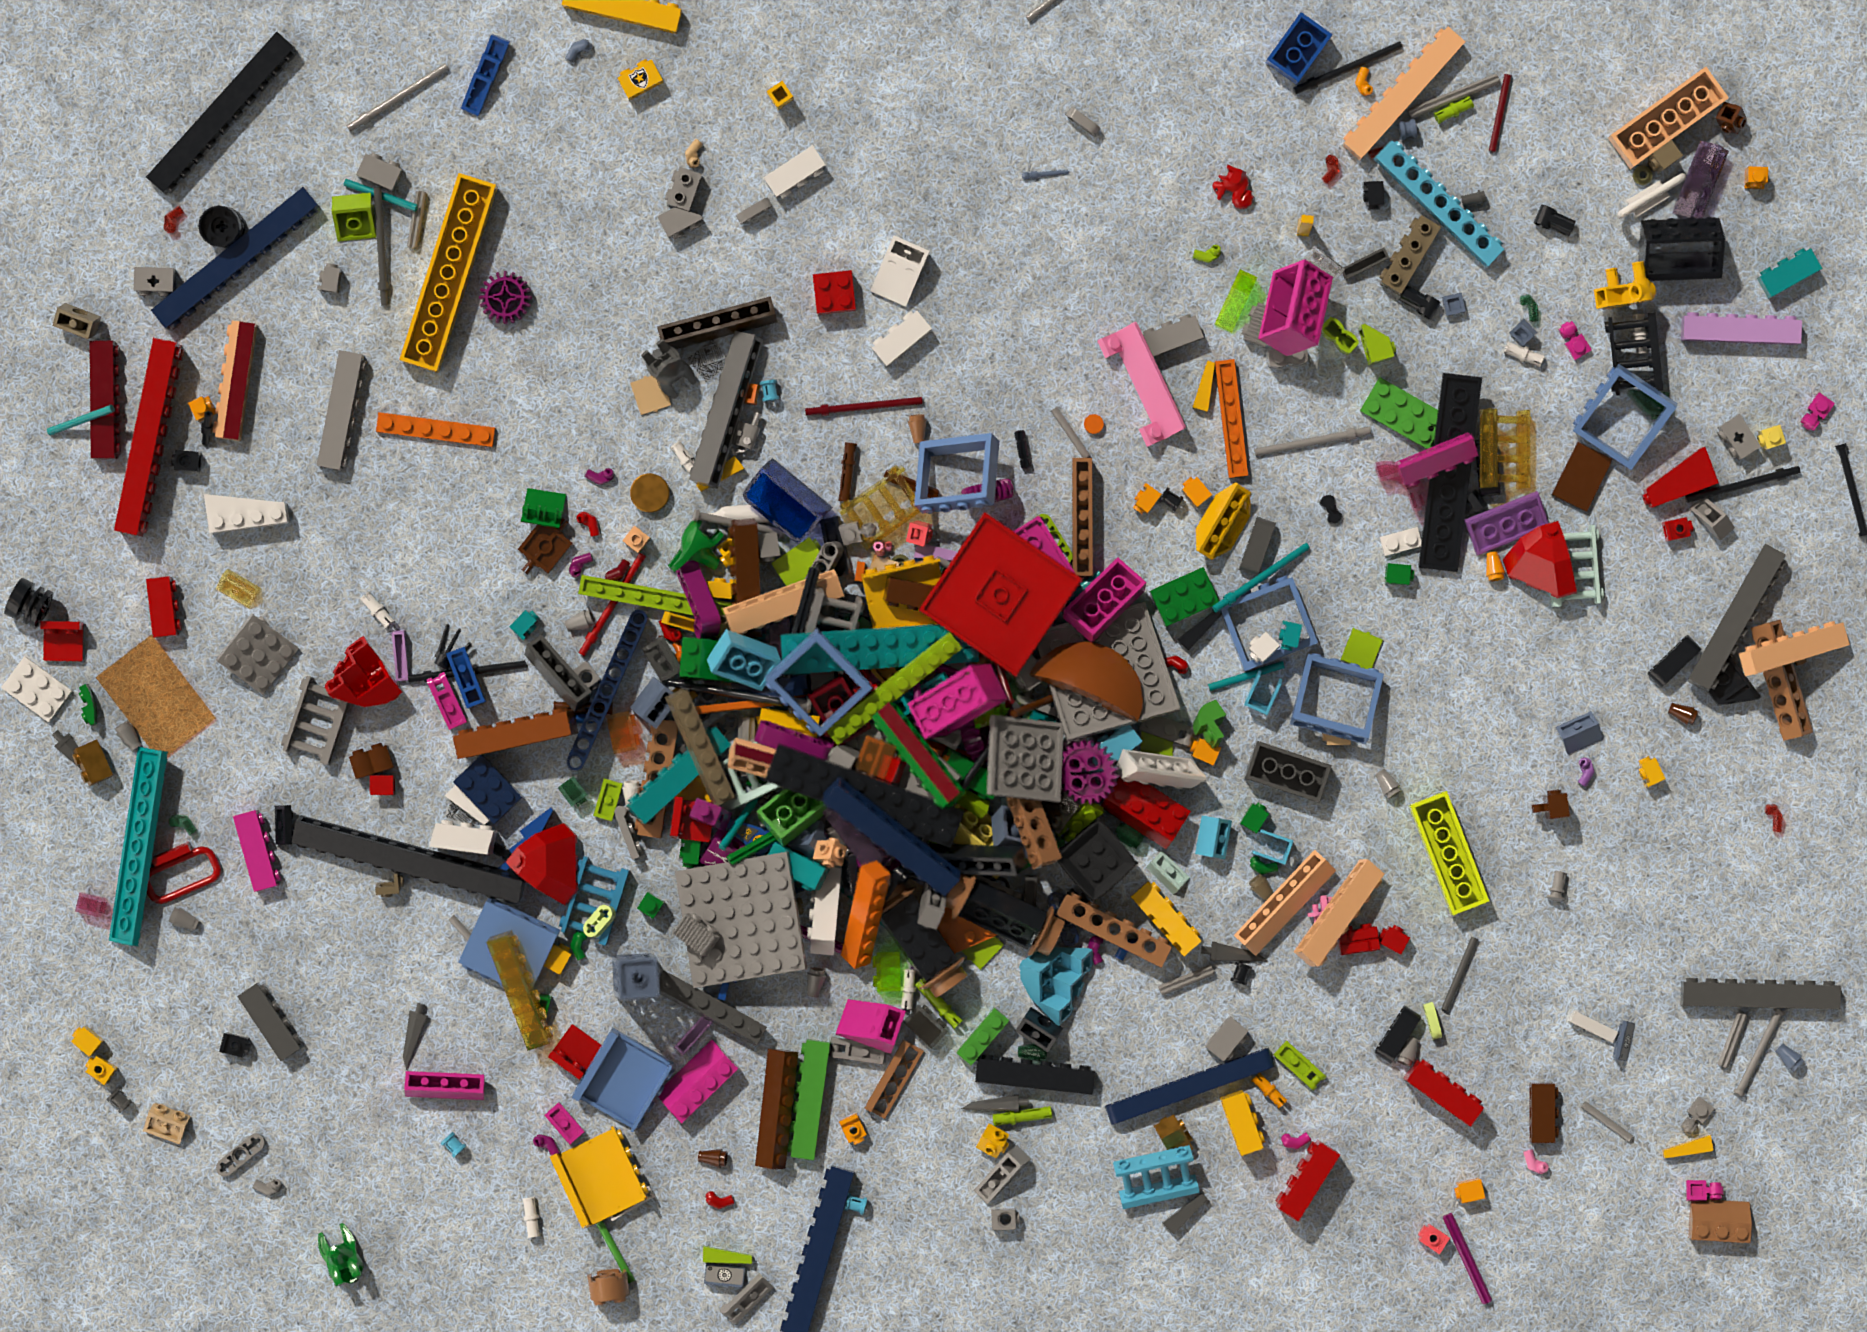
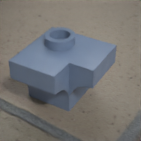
[787,820,827,858]

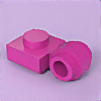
[1558,321,1592,360]
[1800,392,1835,431]
[1686,1180,1724,1201]

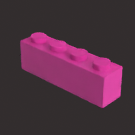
[233,810,281,892]
[404,1071,485,1100]

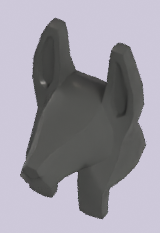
[641,339,696,399]

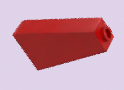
[1642,447,1719,508]

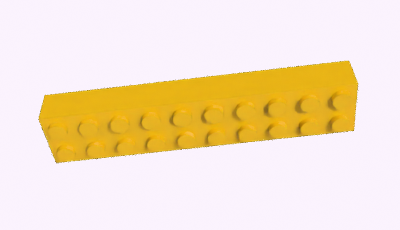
[399,173,498,373]

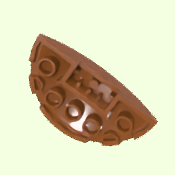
[1029,642,1143,722]

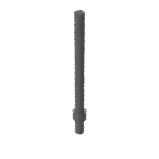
[374,188,390,306]

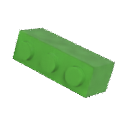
[956,1007,1009,1065]

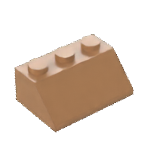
[1688,1199,1752,1243]

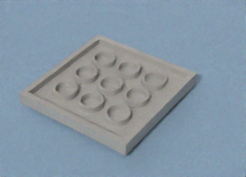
[987,715,1063,803]

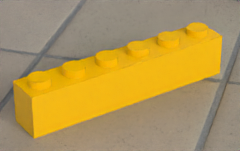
[562,0,682,34]

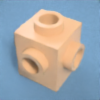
[813,838,847,868]

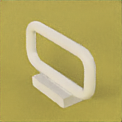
[1616,173,1686,219]

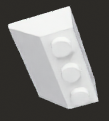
[429,820,497,854]

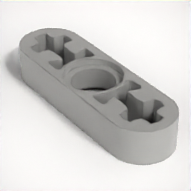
[216,1133,265,1176]

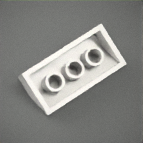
[1116,749,1206,789]

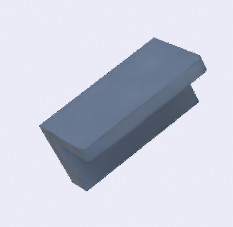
[1556,711,1603,754]

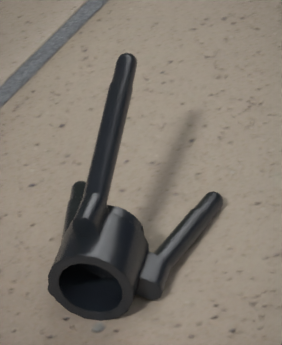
[434,624,472,670]

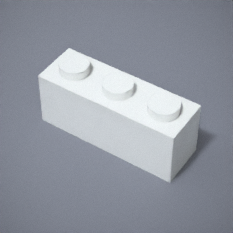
[763,145,826,199]
[872,311,932,367]

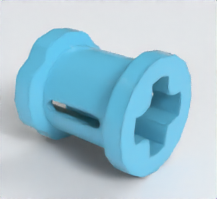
[760,379,780,402]
[440,1132,466,1158]
[844,1193,867,1215]

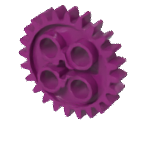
[1061,740,1119,804]

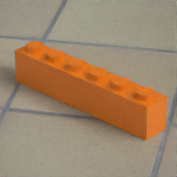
[841,860,891,969]

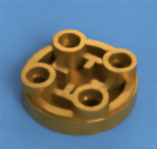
[630,473,670,513]

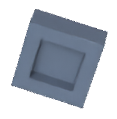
[1442,292,1466,317]
[1509,319,1537,346]

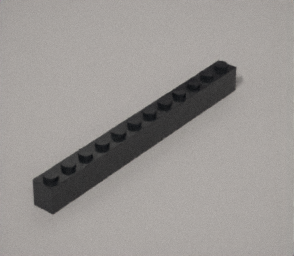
[291,815,526,904]

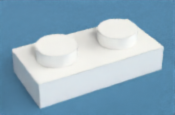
[1379,527,1421,556]

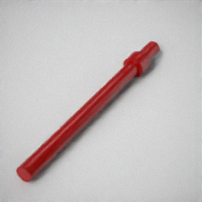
[578,553,646,656]

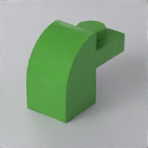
[1193,699,1226,748]

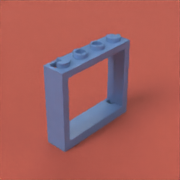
[1572,364,1677,470]
[914,433,999,514]
[1220,575,1318,671]
[765,629,872,736]
[1290,653,1384,744]

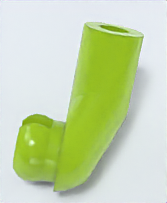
[1192,244,1221,263]

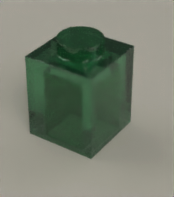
[558,776,588,807]

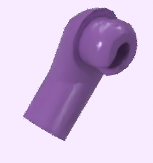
[1578,757,1595,787]

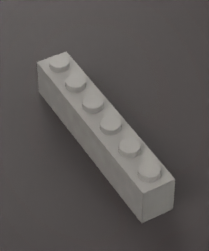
[317,350,367,471]

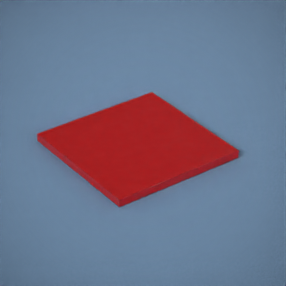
[919,512,1083,677]

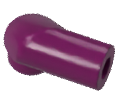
[584,468,614,485]
[569,552,593,578]
[1087,935,1103,965]
[533,1134,560,1156]

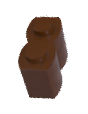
[349,743,394,779]

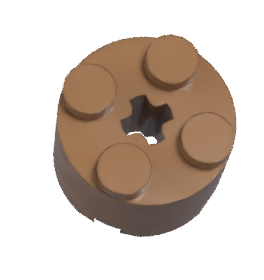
[587,1269,630,1305]

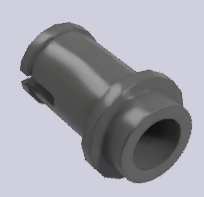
[1461,190,1486,208]

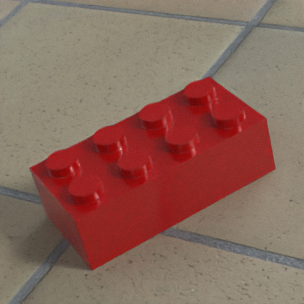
[1101,776,1191,849]
[1403,1059,1484,1127]
[1275,1139,1340,1222]

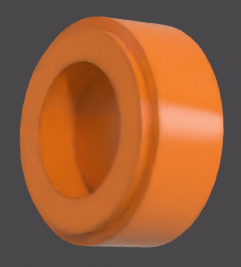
[1084,414,1104,434]

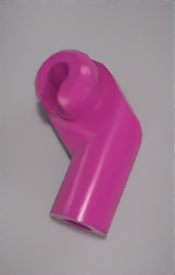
[1281,1132,1311,1149]

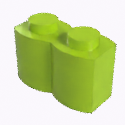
[1321,317,1359,355]

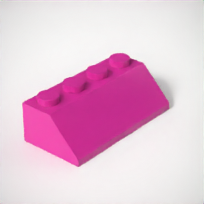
[1395,432,1478,487]
[658,1040,739,1123]

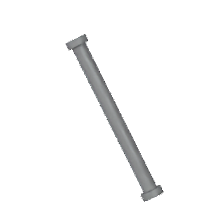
[692,509,786,539]
[1733,1008,1785,1097]

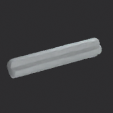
[407,191,427,249]
[1158,965,1215,995]
[1718,1012,1748,1068]

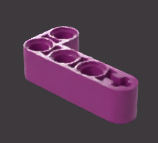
[676,561,721,639]
[754,720,835,760]

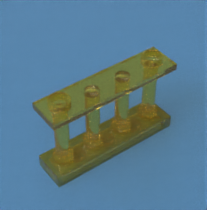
[1480,408,1532,489]
[837,465,920,551]

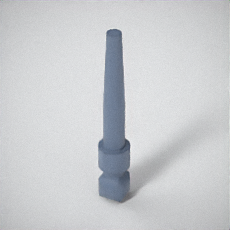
[1022,170,1068,180]

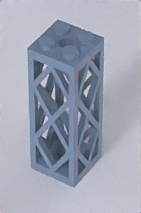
[611,953,659,1000]

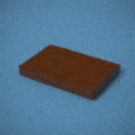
[1551,442,1613,512]

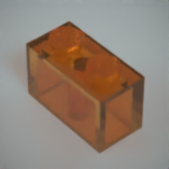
[606,711,641,754]

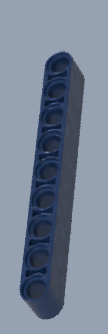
[567,609,648,772]
[1105,1047,1275,1125]

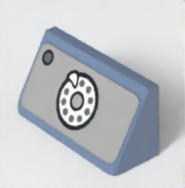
[1612,1020,1635,1061]
[704,1263,745,1288]

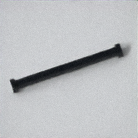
[1835,443,1867,537]

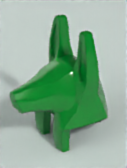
[668,520,724,572]
[318,1223,364,1287]

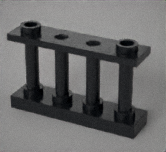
[1605,312,1663,396]

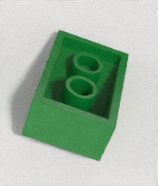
[679,637,739,684]

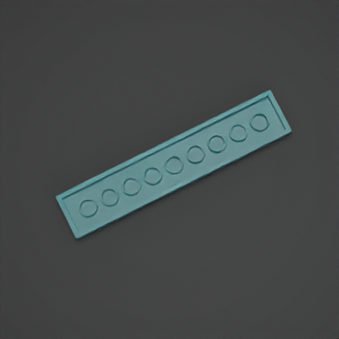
[781,624,979,675]
[109,747,168,946]

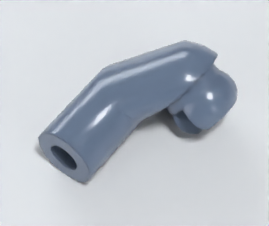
[565,39,593,63]

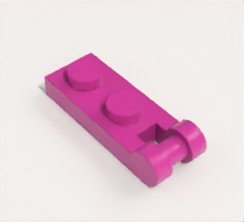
[426,672,467,730]

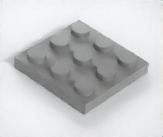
[216,614,299,695]

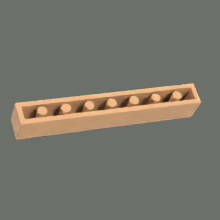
[1343,26,1466,160]

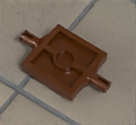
[518,517,573,575]

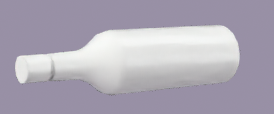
[703,503,770,526]

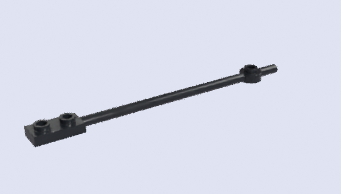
[885,702,1024,901]

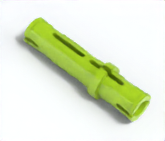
[914,980,963,1029]
[992,1106,1052,1127]

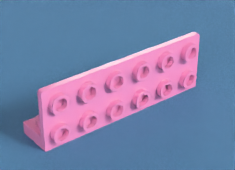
[1097,322,1186,447]

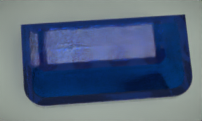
[743,458,833,542]

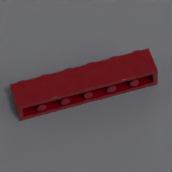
[89,340,121,459]

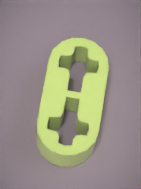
[583,905,616,938]
[1423,1002,1442,1040]

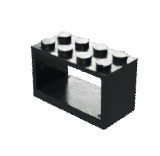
[1638,217,1725,281]

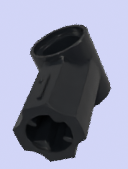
[1533,204,1576,237]
[1399,285,1441,320]

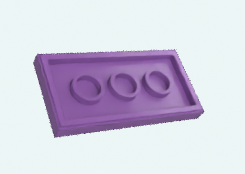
[1464,491,1548,556]

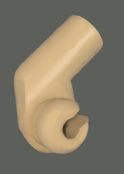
[685,139,703,168]

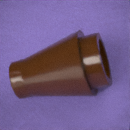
[1668,702,1698,725]
[698,1149,728,1168]

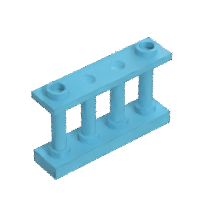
[1113,1145,1200,1209]

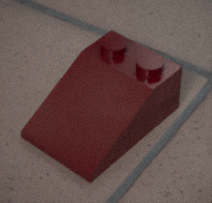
[808,674,872,746]

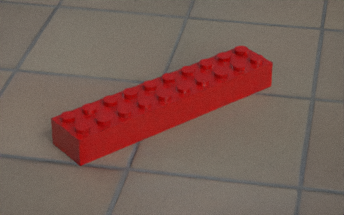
[114,338,184,537]

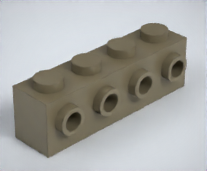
[1379,215,1441,296]

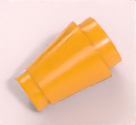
[1486,552,1505,582]

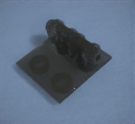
[1041,789,1081,834]

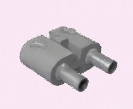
[730,409,761,455]

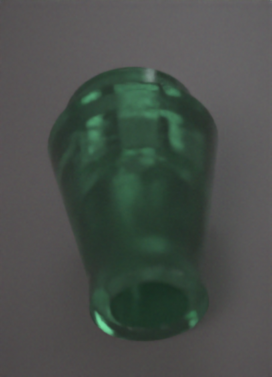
[1018,1043,1047,1061]

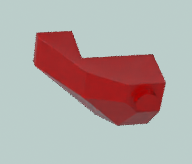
[1503,521,1577,598]
[324,635,402,707]
[506,823,578,906]

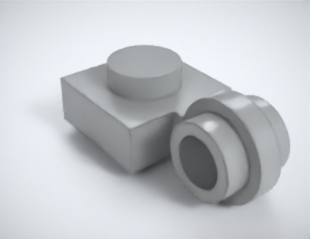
[838,521,877,545]
[1681,1096,1715,1134]

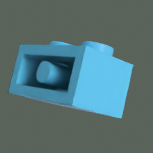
[1195,815,1232,859]

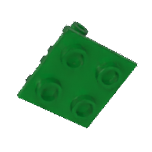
[521,488,566,528]

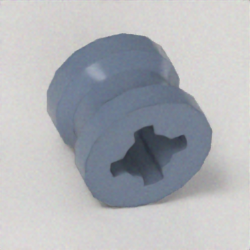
[1398,119,1417,140]

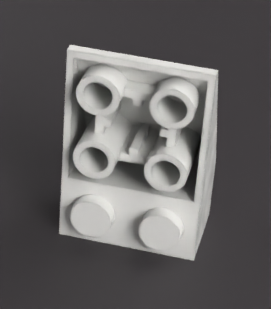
[870,235,930,307]

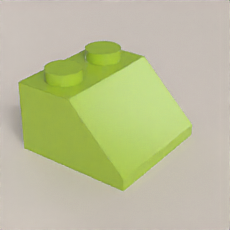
[331,193,376,242]
[1358,324,1396,366]

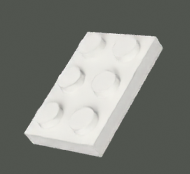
[1,656,72,723]

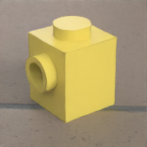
[1757,425,1786,450]

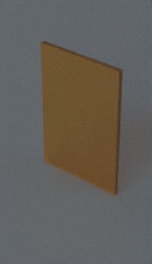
[96,634,216,756]

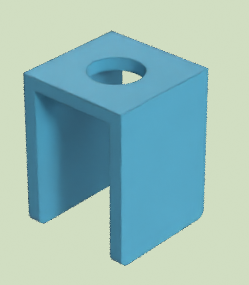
[1244,669,1282,715]
[1251,829,1293,865]

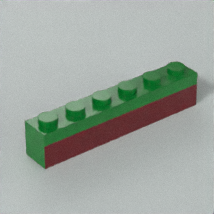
[872,702,966,808]

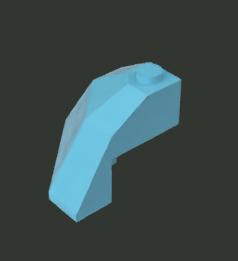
[1019,947,1093,1026]

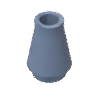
[1775,1043,1804,1072]

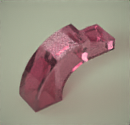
[1374,461,1424,513]

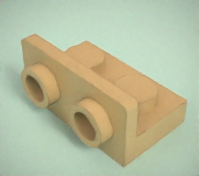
[143,1103,191,1145]

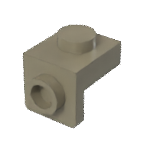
[375,873,404,897]

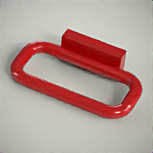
[147,841,221,904]

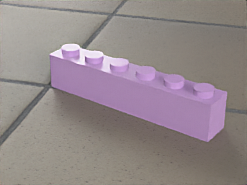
[1681,312,1802,345]

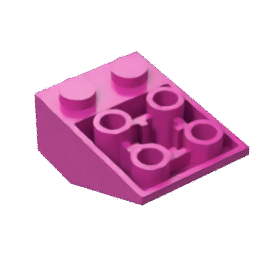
[835,999,906,1054]

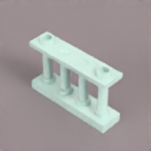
[1551,525,1604,607]
[719,741,781,815]

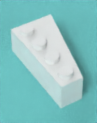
[204,494,290,534]
[807,867,842,955]

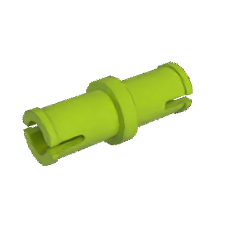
[1434,96,1474,124]

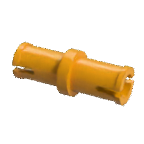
[1251,1072,1287,1108]

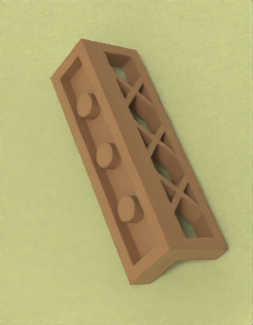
[864,1039,924,1119]

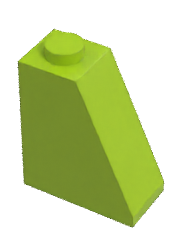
[771,537,822,586]

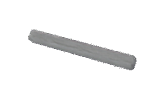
[1408,74,1500,119]

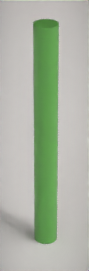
[596,1221,635,1284]

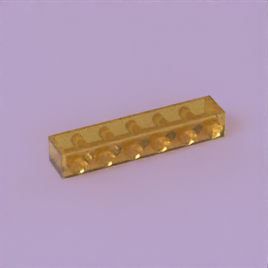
[486,930,554,1051]

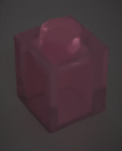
[75,892,107,917]

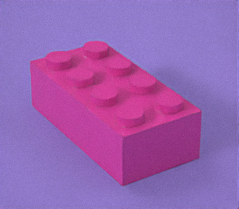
[1063,557,1147,643]

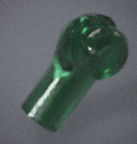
[1519,294,1539,322]
[168,814,197,836]

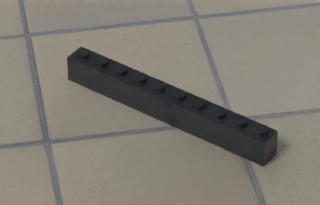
[146,32,297,194]

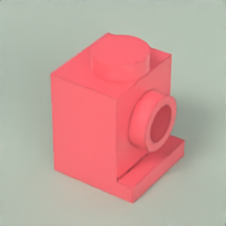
[906,520,933,547]
[1418,1224,1450,1254]

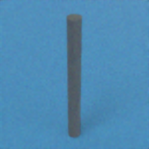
[1441,936,1479,1011]

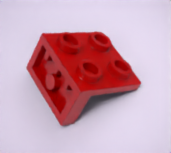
[40,621,84,661]
[670,797,712,842]
[548,1024,601,1080]

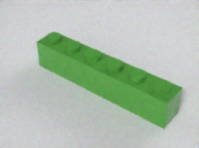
[788,1039,830,1160]

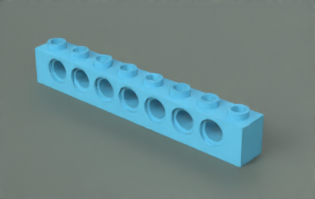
[1373,141,1504,267]

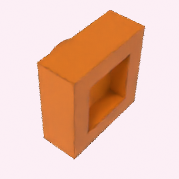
[744,384,760,405]
[855,561,869,582]

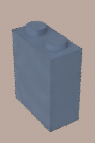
[630,676,674,729]

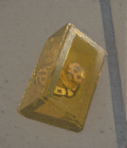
[216,569,261,608]

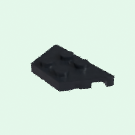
[1708,655,1761,706]

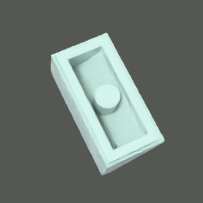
[1146,851,1190,894]

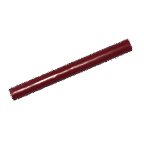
[1489,74,1512,152]

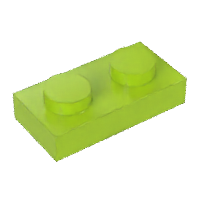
[593,778,623,821]

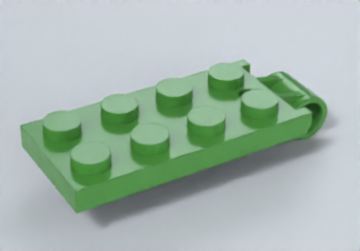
[1360,377,1438,449]

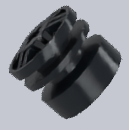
[198,205,245,248]
[4,578,53,629]

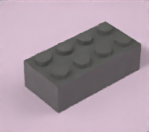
[1244,741,1332,803]

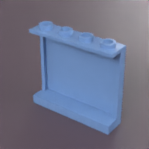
[458,898,561,996]
[572,1027,674,1133]

